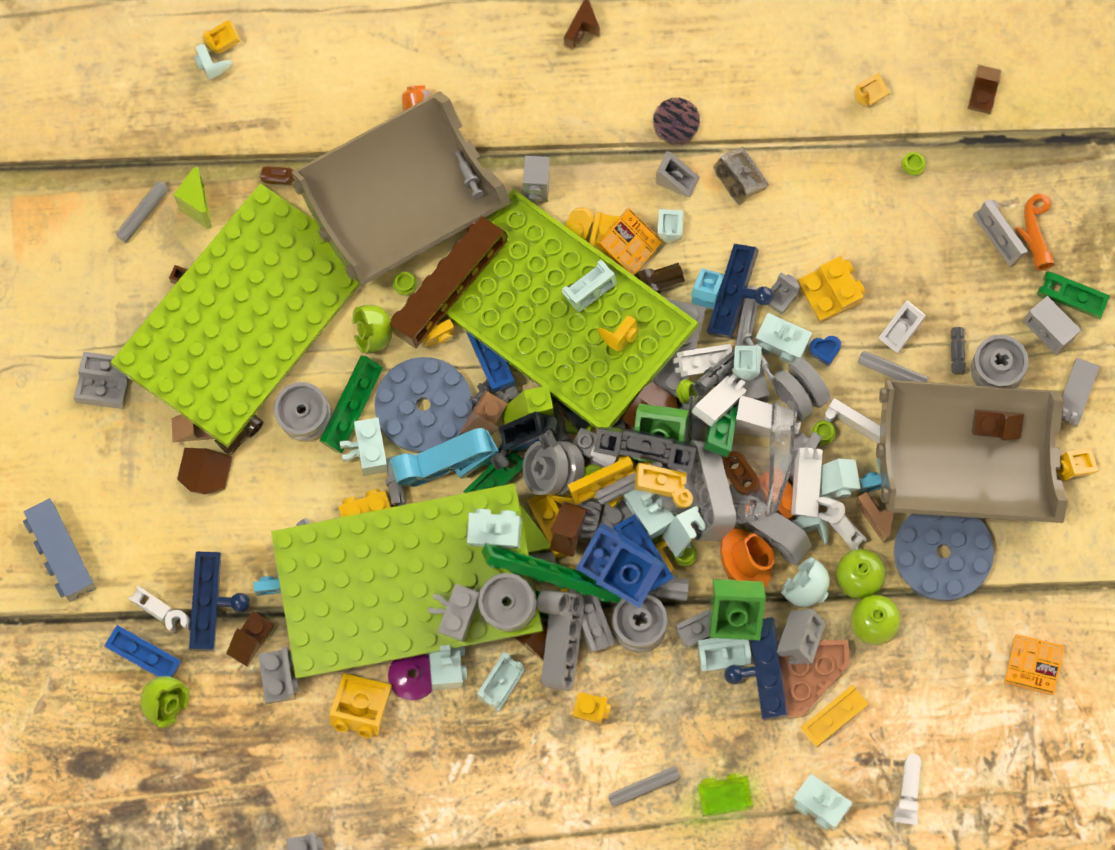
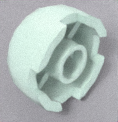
[781,557,830,607]

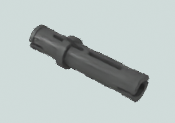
[693,349,735,395]

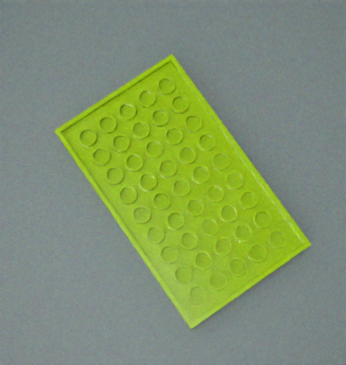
[110,183,360,448]
[445,189,699,430]
[271,483,543,679]

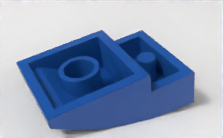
[576,523,664,608]

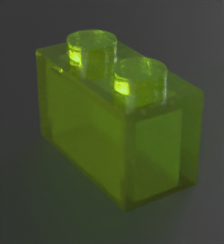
[697,773,753,818]

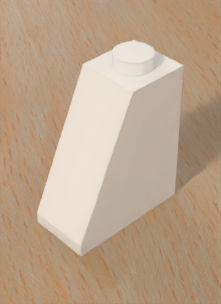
[734,396,801,442]

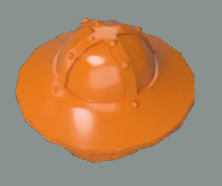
[720,529,775,588]

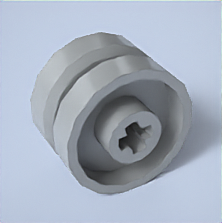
[970,335,1028,388]
[771,357,831,421]
[274,382,332,442]
[523,441,584,495]
[478,573,537,632]
[612,594,668,653]

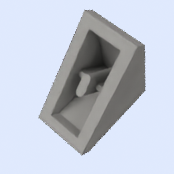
[656,151,699,197]

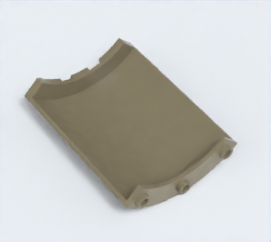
[291,91,511,286]
[876,379,1068,523]

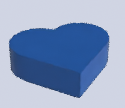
[809,336,841,367]

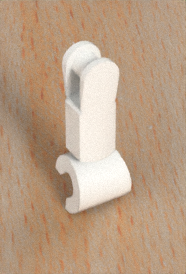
[817,496,867,550]
[128,586,191,634]
[893,754,921,825]

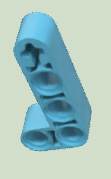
[390,428,492,487]

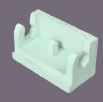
[562,259,617,313]
[662,506,705,558]
[697,638,751,672]
[477,652,526,711]

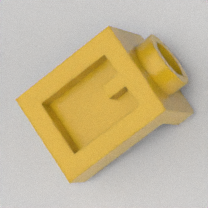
[1056,448,1098,482]
[572,692,611,725]

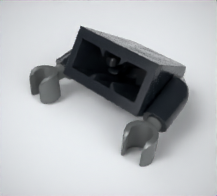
[490,411,559,471]

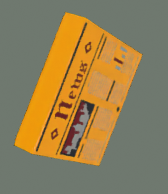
[597,208,663,275]
[1004,634,1065,696]

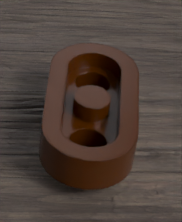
[722,451,760,496]

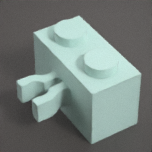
[754,313,812,364]
[340,418,387,476]
[819,459,860,505]
[623,490,677,540]
[467,509,522,549]
[429,645,467,690]
[792,773,852,831]

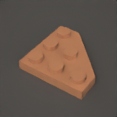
[778,639,850,718]

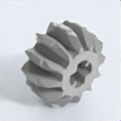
[577,498,602,539]

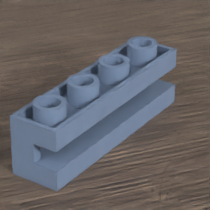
[23,498,97,602]

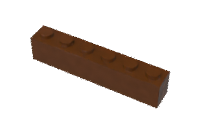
[389,216,508,349]

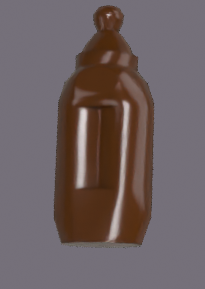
[261,166,295,184]

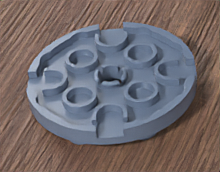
[375,357,473,453]
[893,514,994,602]

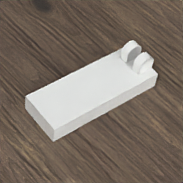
[673,344,732,377]
[692,374,747,427]
[824,398,880,443]
[791,447,823,518]

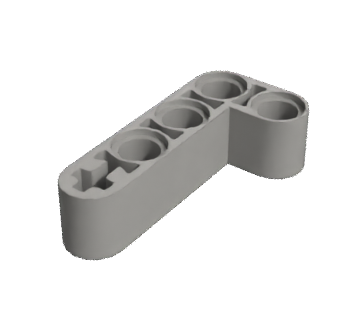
[689,441,736,541]
[730,485,812,566]
[537,590,584,691]

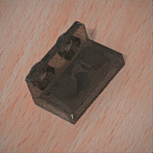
[713,147,769,205]

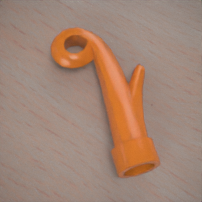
[1016,194,1055,271]

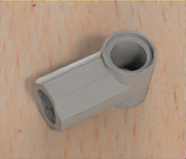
[648,577,689,601]

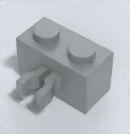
[428,584,480,643]

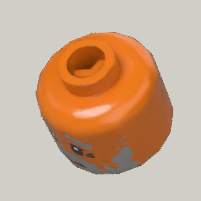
[402,85,432,111]

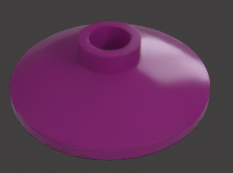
[388,654,433,701]

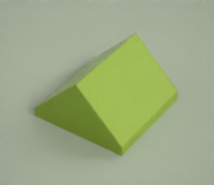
[173,167,212,228]

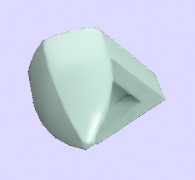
[194,44,232,80]
[658,209,684,244]
[732,346,762,381]
[793,513,829,545]

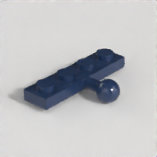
[707,244,773,339]
[189,551,250,652]
[724,617,788,721]

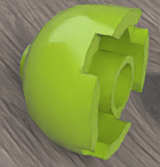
[352,305,393,353]
[835,548,886,599]
[851,595,901,645]
[140,676,190,728]

